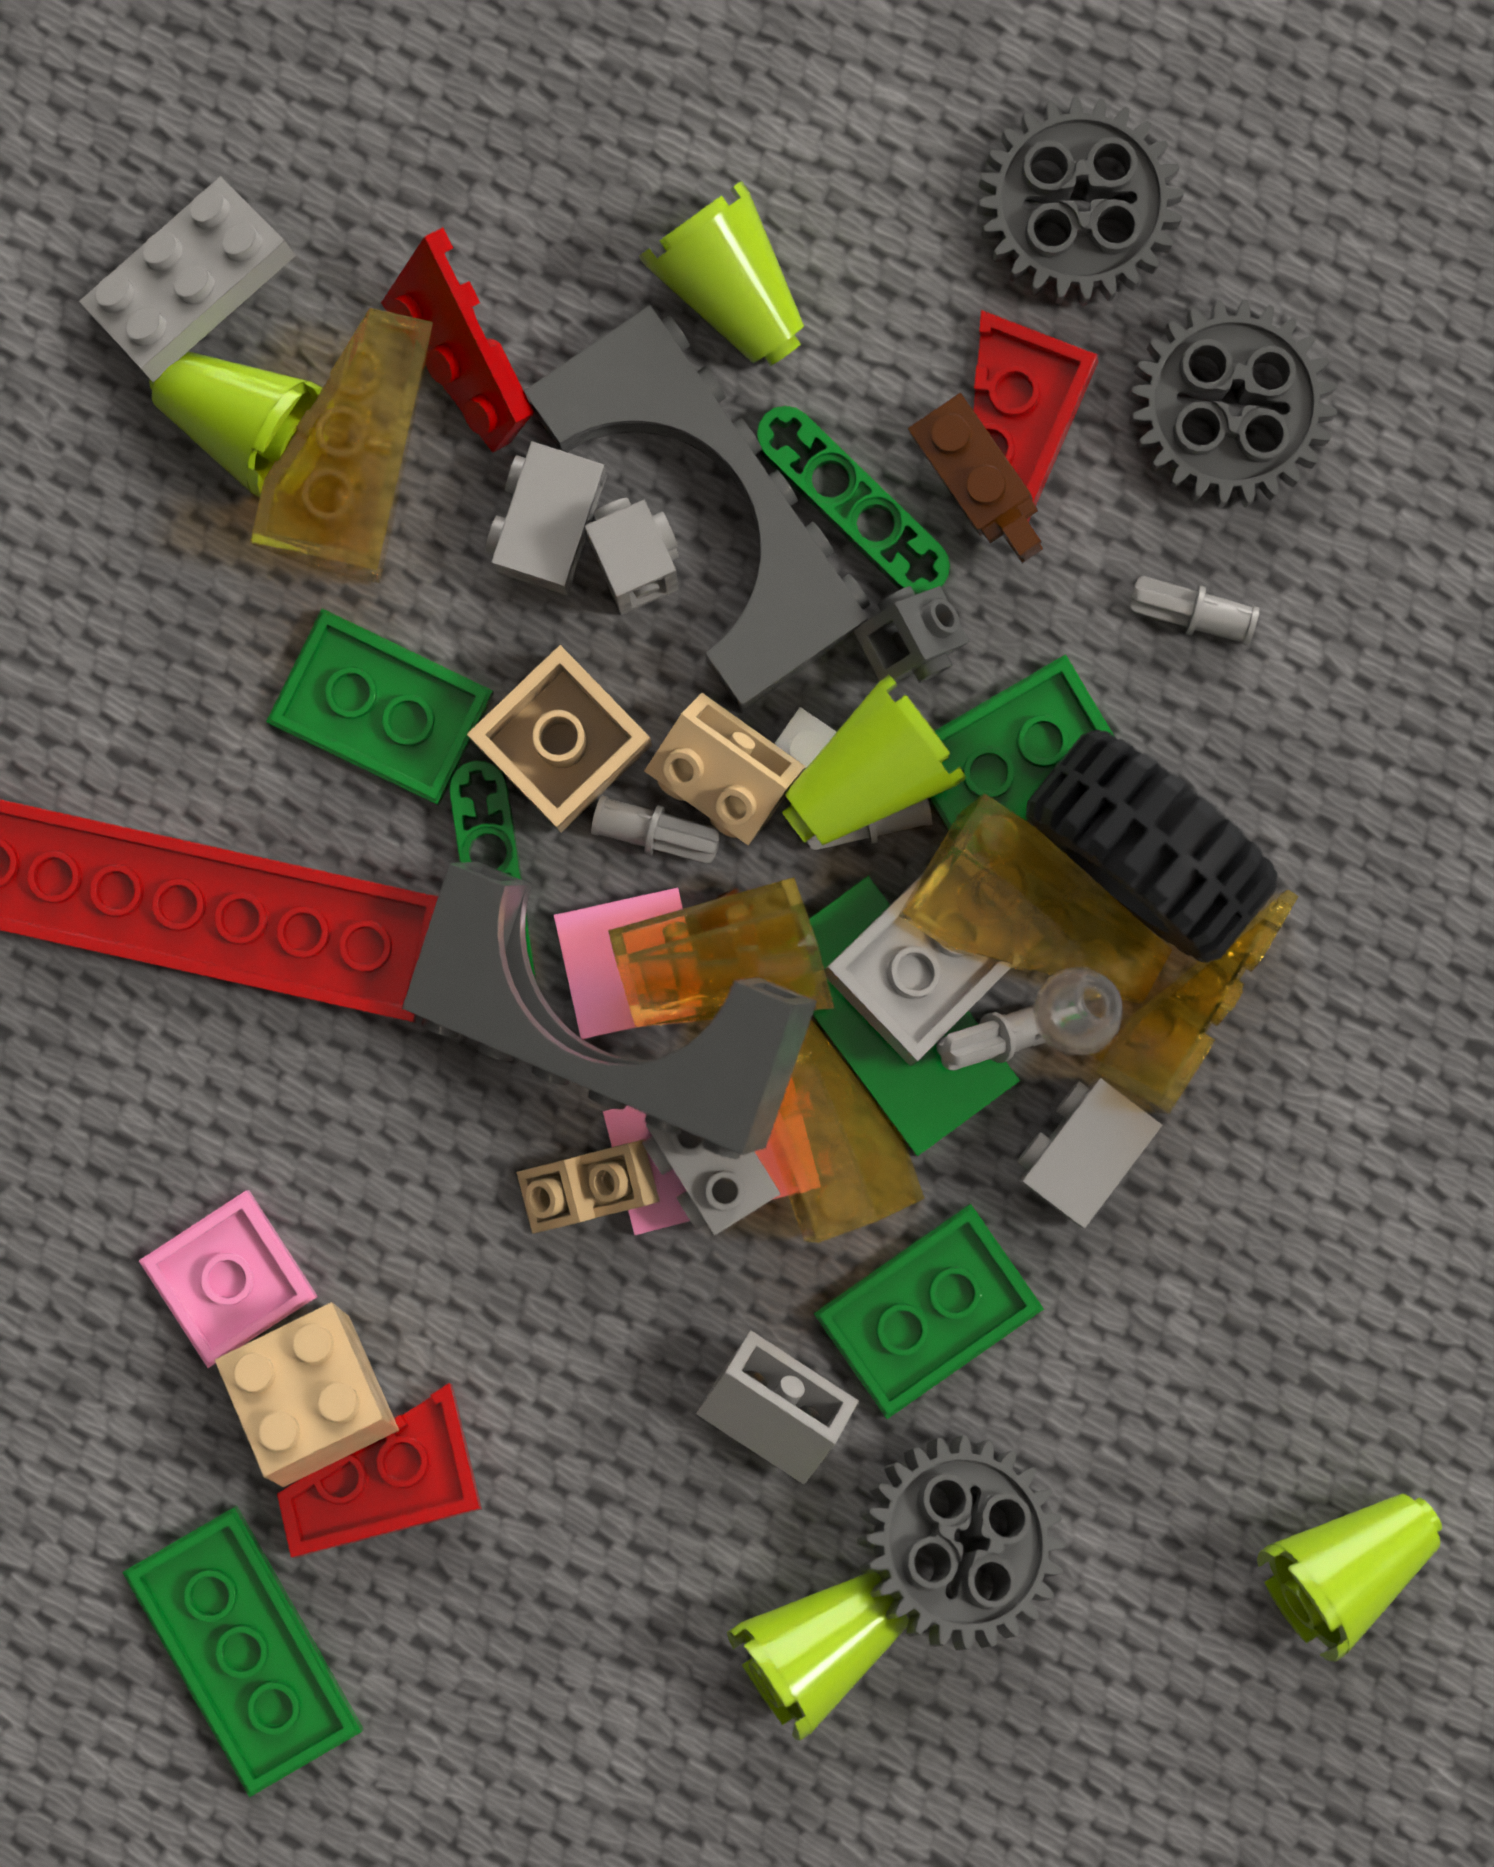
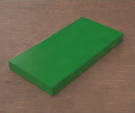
[766,875,1020,1157]
[122,1505,364,1797]

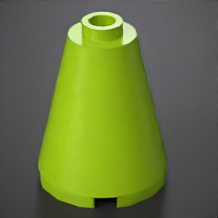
[638,181,804,366]
[149,351,333,503]
[782,675,966,845]
[1257,1494,1442,1662]
[727,1572,909,1740]

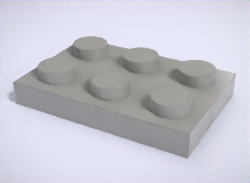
[79,176,296,382]
[821,842,1044,1066]

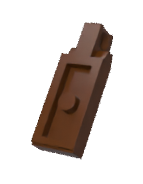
[908,392,1043,563]

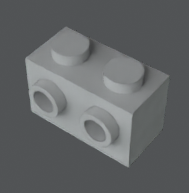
[485,441,607,596]
[585,498,679,615]
[1017,1078,1162,1229]
[642,1124,781,1236]
[696,1330,859,1485]

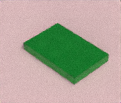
[266,608,494,806]
[929,654,1113,857]
[813,1203,1044,1419]

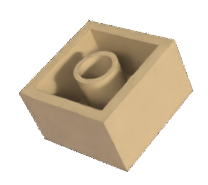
[467,645,652,833]
[215,1302,399,1487]

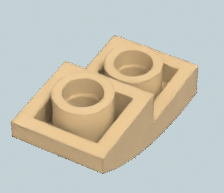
[517,1139,660,1234]

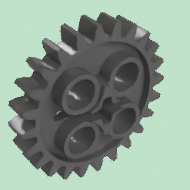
[977,96,1184,306]
[1129,299,1337,508]
[857,1436,1065,1651]

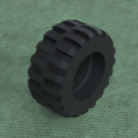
[1025,729,1278,963]

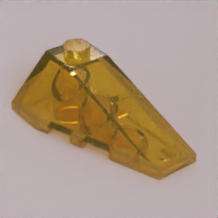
[250,308,433,583]
[898,793,1172,1004]
[1088,890,1299,1114]
[720,979,925,1243]

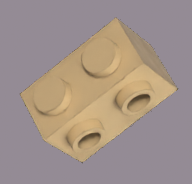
[644,693,806,845]

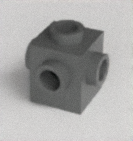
[853,586,970,683]

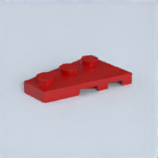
[381,227,534,453]
[973,310,1099,522]
[277,1383,482,1558]

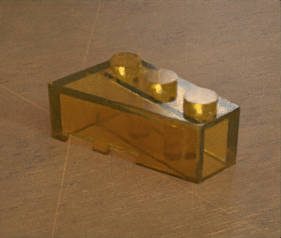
[608,877,834,1027]

